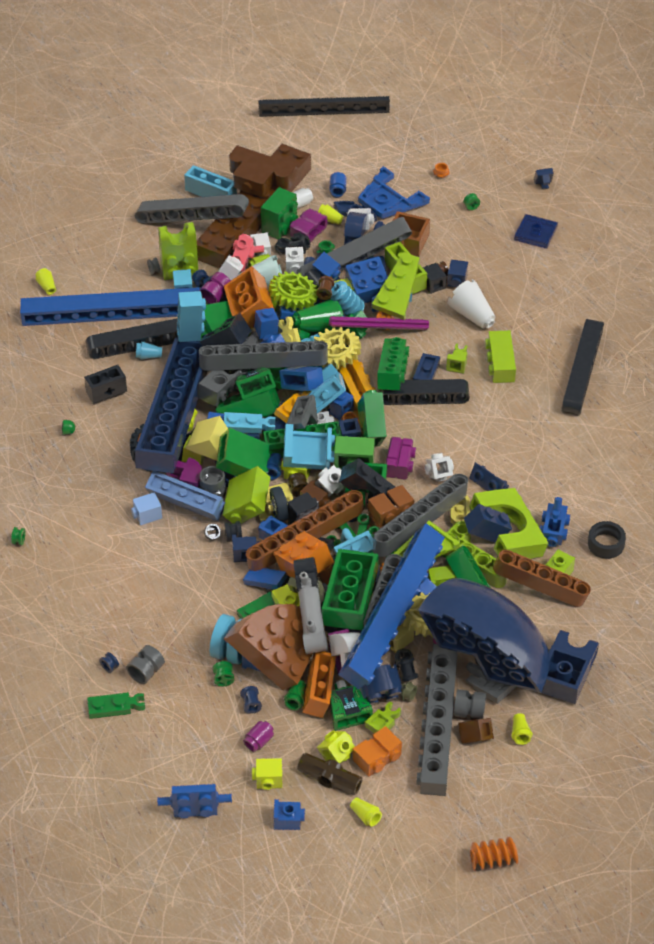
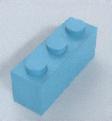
[184,165,237,197]
[177,291,206,342]

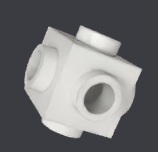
[425,453,454,481]
[315,465,345,497]

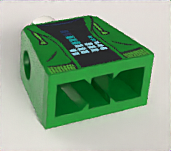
[236,367,276,400]
[330,680,373,731]

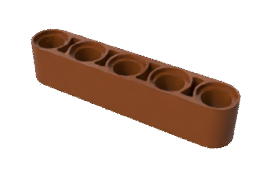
[493,550,591,607]

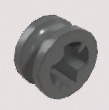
[147,257,160,275]

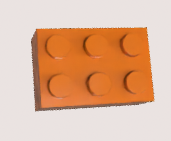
[224,266,275,329]

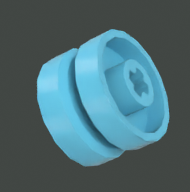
[209,614,242,665]

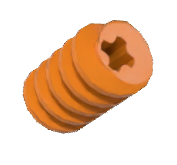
[470,837,519,871]

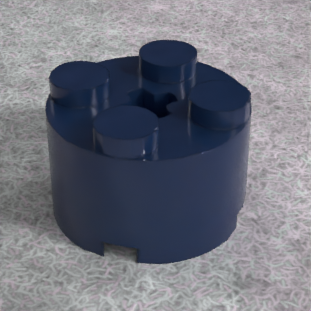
[360,664,403,706]

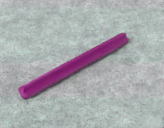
[329,316,429,330]

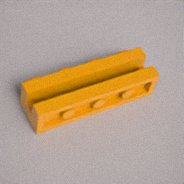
[335,359,376,417]

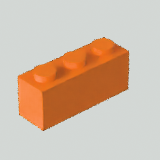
[302,651,336,718]

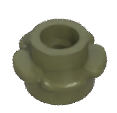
[400,682,417,701]

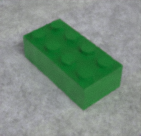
[322,549,378,631]

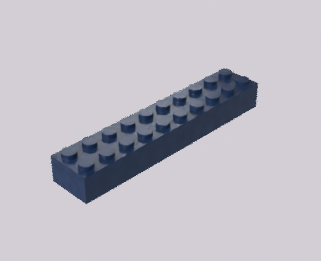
[135,338,207,473]

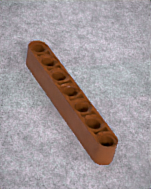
[246,490,364,571]

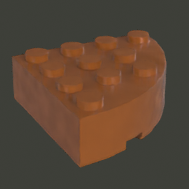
[224,604,327,690]

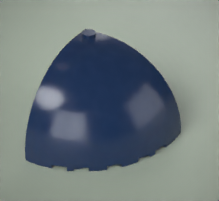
[418,578,549,693]

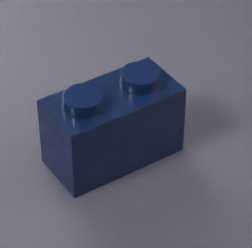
[464,504,512,543]

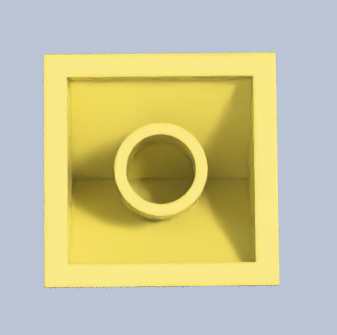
[186,416,228,461]

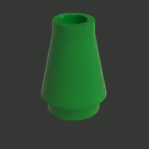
[284,680,306,710]

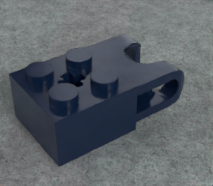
[541,630,599,705]

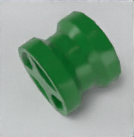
[212,661,235,687]

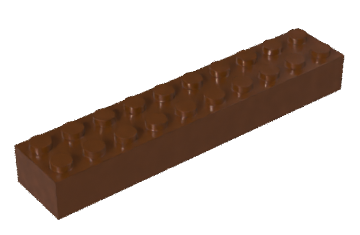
[197,144,311,269]

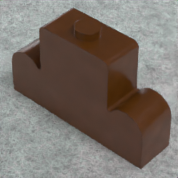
[229,145,298,197]

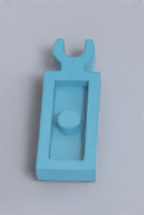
[224,412,275,433]

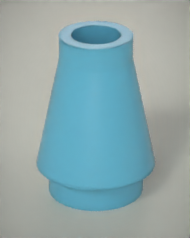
[136,342,162,360]

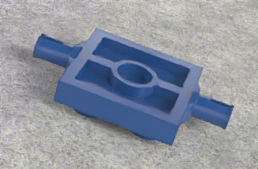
[157,784,232,818]

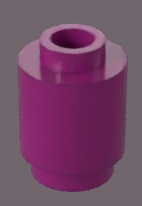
[243,721,274,752]

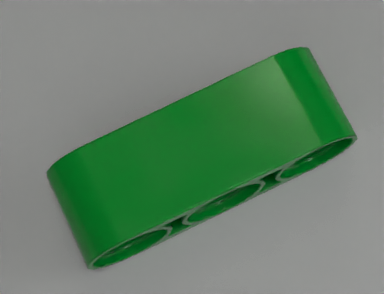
[446,545,491,588]

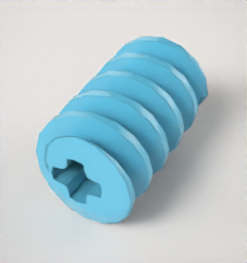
[330,281,365,316]

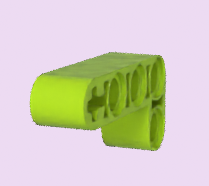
[442,521,507,588]

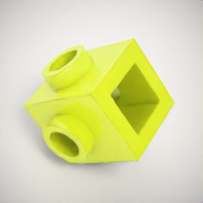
[317,731,355,763]

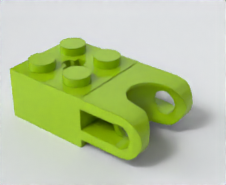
[158,222,198,280]

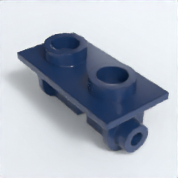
[469,462,509,491]

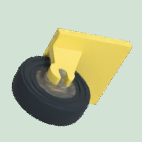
[258,482,293,522]

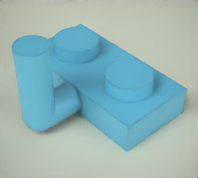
[333,528,374,555]

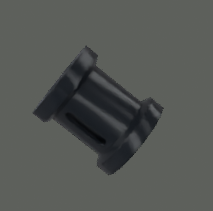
[396,656,419,681]

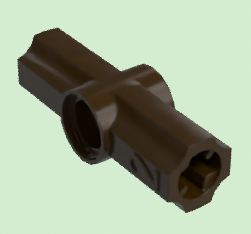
[297,753,363,795]

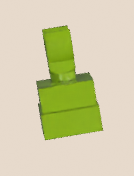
[446,344,467,374]

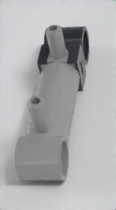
[293,557,327,654]

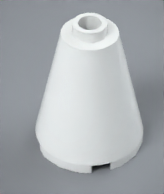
[447,280,495,329]

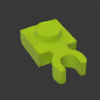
[365,702,401,733]

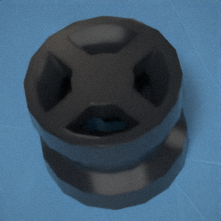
[224,521,242,542]

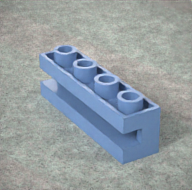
[145,471,225,522]

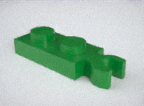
[87,692,145,719]

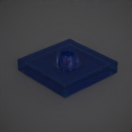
[514,214,558,249]

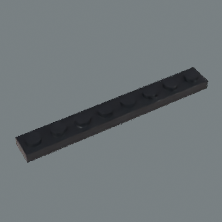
[258,96,390,117]

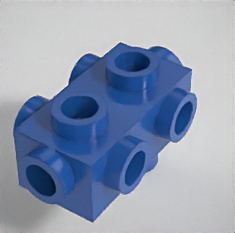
[540,497,570,547]

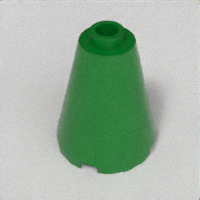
[292,300,343,334]

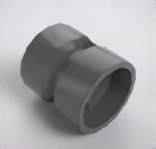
[200,466,226,498]
[126,645,165,684]
[454,689,486,719]

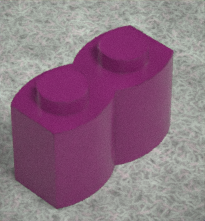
[289,209,327,242]

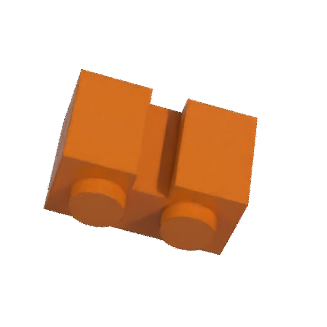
[353,726,402,777]

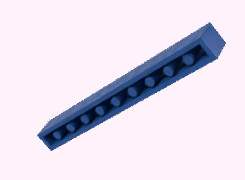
[20,287,200,326]
[338,523,445,689]

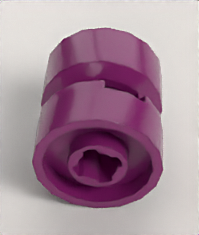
[200,271,231,304]

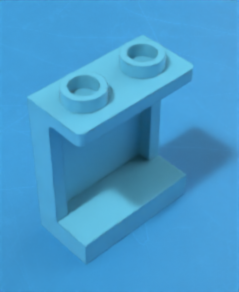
[309,364,346,413]
[283,424,335,470]

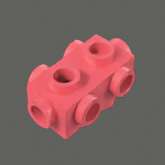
[231,234,264,273]

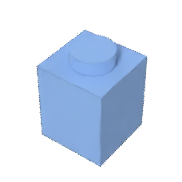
[131,492,162,525]

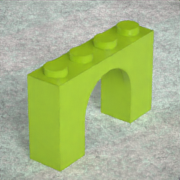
[469,488,548,559]

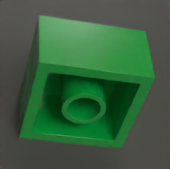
[261,187,298,240]

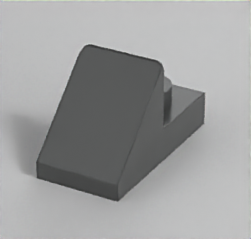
[286,395,318,430]

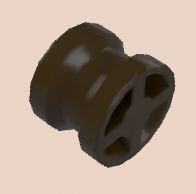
[287,473,308,497]

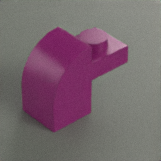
[166,457,202,489]

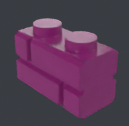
[386,437,416,480]

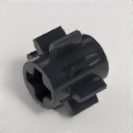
[289,232,311,254]

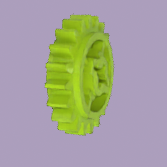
[268,271,318,311]

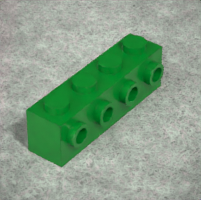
[377,337,410,390]

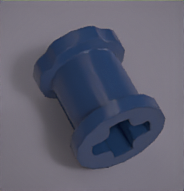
[240,686,262,714]

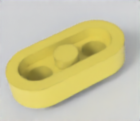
[450,495,470,525]

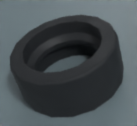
[588,521,626,559]

